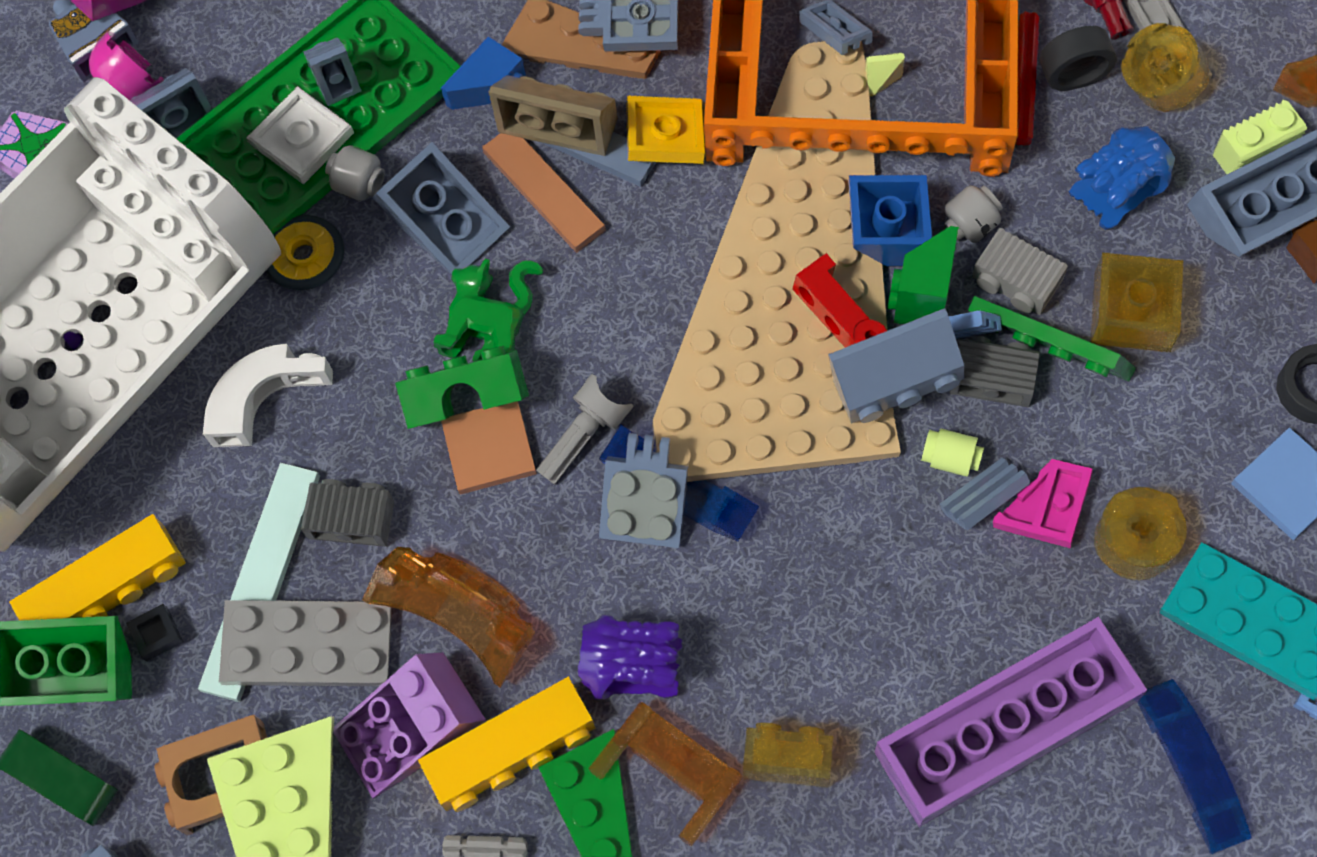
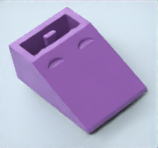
[333,652,486,798]

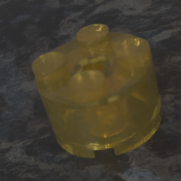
[1121,23,1209,112]
[1094,487,1187,580]

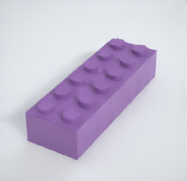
[874,617,1147,827]

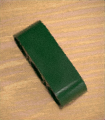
[0,729,118,827]

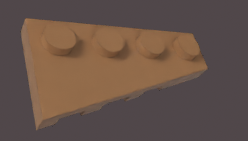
[502,0,662,79]

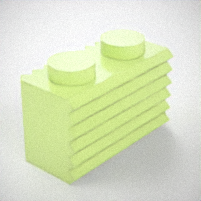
[1213,100,1307,174]

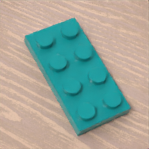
[1160,542,1317,701]

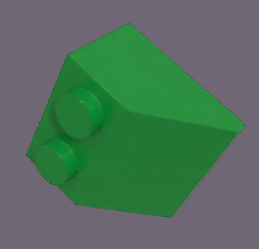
[888,226,959,324]

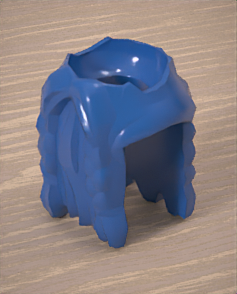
[1069,126,1175,230]

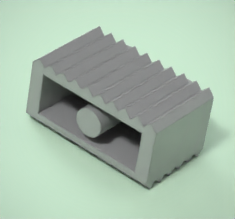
[972,228,1068,315]

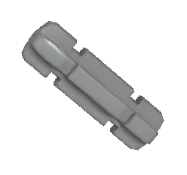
[442,835,528,857]

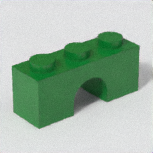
[395,346,529,429]

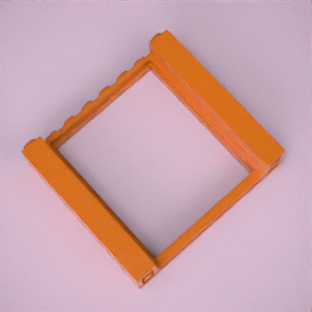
[704,0,1018,177]

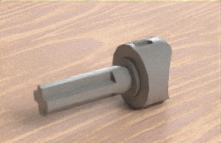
[536,374,634,485]

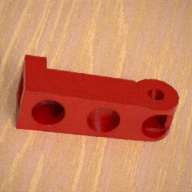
[792,253,887,348]

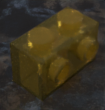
[743,723,833,788]

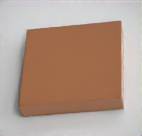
[441,401,537,495]

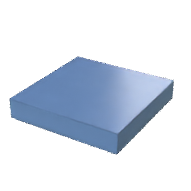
[1231,427,1317,540]

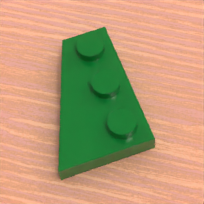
[538,729,633,857]

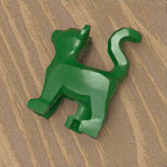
[433,259,543,361]

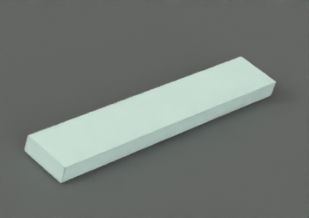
[198,463,320,702]

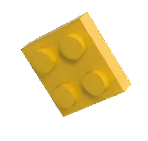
[626,96,705,164]

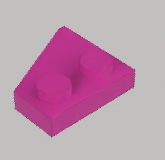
[993,459,1093,548]

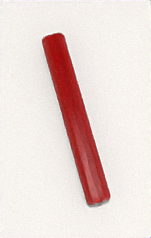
[1015,12,1040,146]

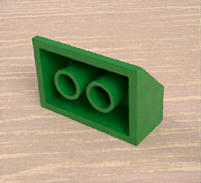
[0,616,132,706]

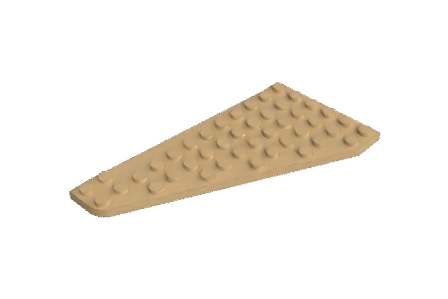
[653,41,901,482]

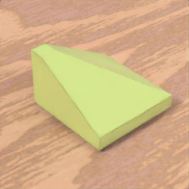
[865,53,905,96]

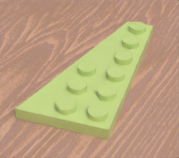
[207,716,334,857]

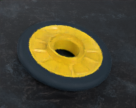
[266,215,344,290]

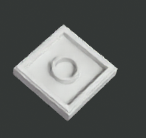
[247,87,354,184]

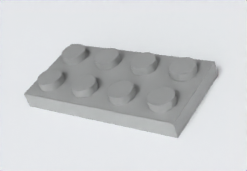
[219,600,392,686]

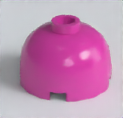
[89,31,164,101]

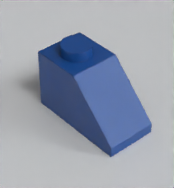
[441,36,526,109]

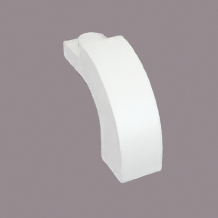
[203,344,333,447]

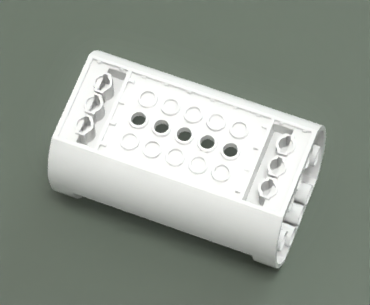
[0,77,281,552]

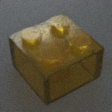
[1090,253,1183,352]

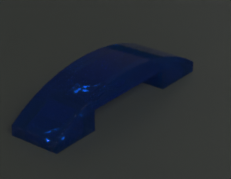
[599,425,760,542]
[1137,679,1252,855]

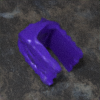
[578,614,683,699]

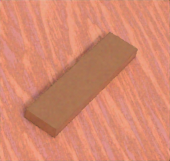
[482,133,606,253]

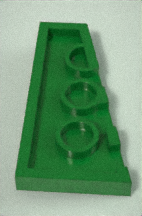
[968,296,1136,382]

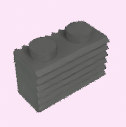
[949,335,1040,407]
[301,479,395,547]

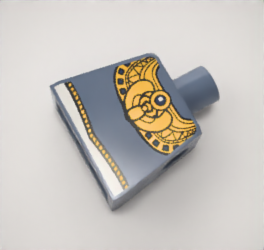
[49,0,139,82]

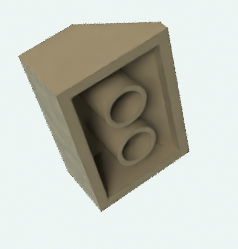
[489,75,618,156]

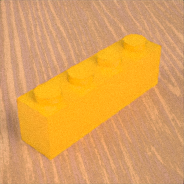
[9,514,186,620]
[418,676,595,812]

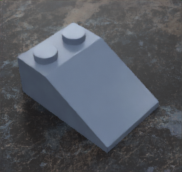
[372,142,510,275]

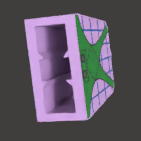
[0,111,68,179]

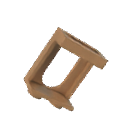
[154,714,268,835]

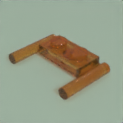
[589,702,743,846]

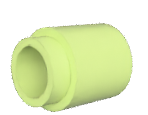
[921,428,984,477]

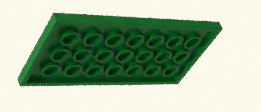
[176,0,460,234]

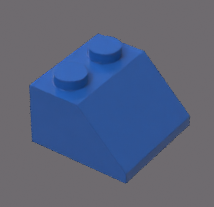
[848,175,932,266]

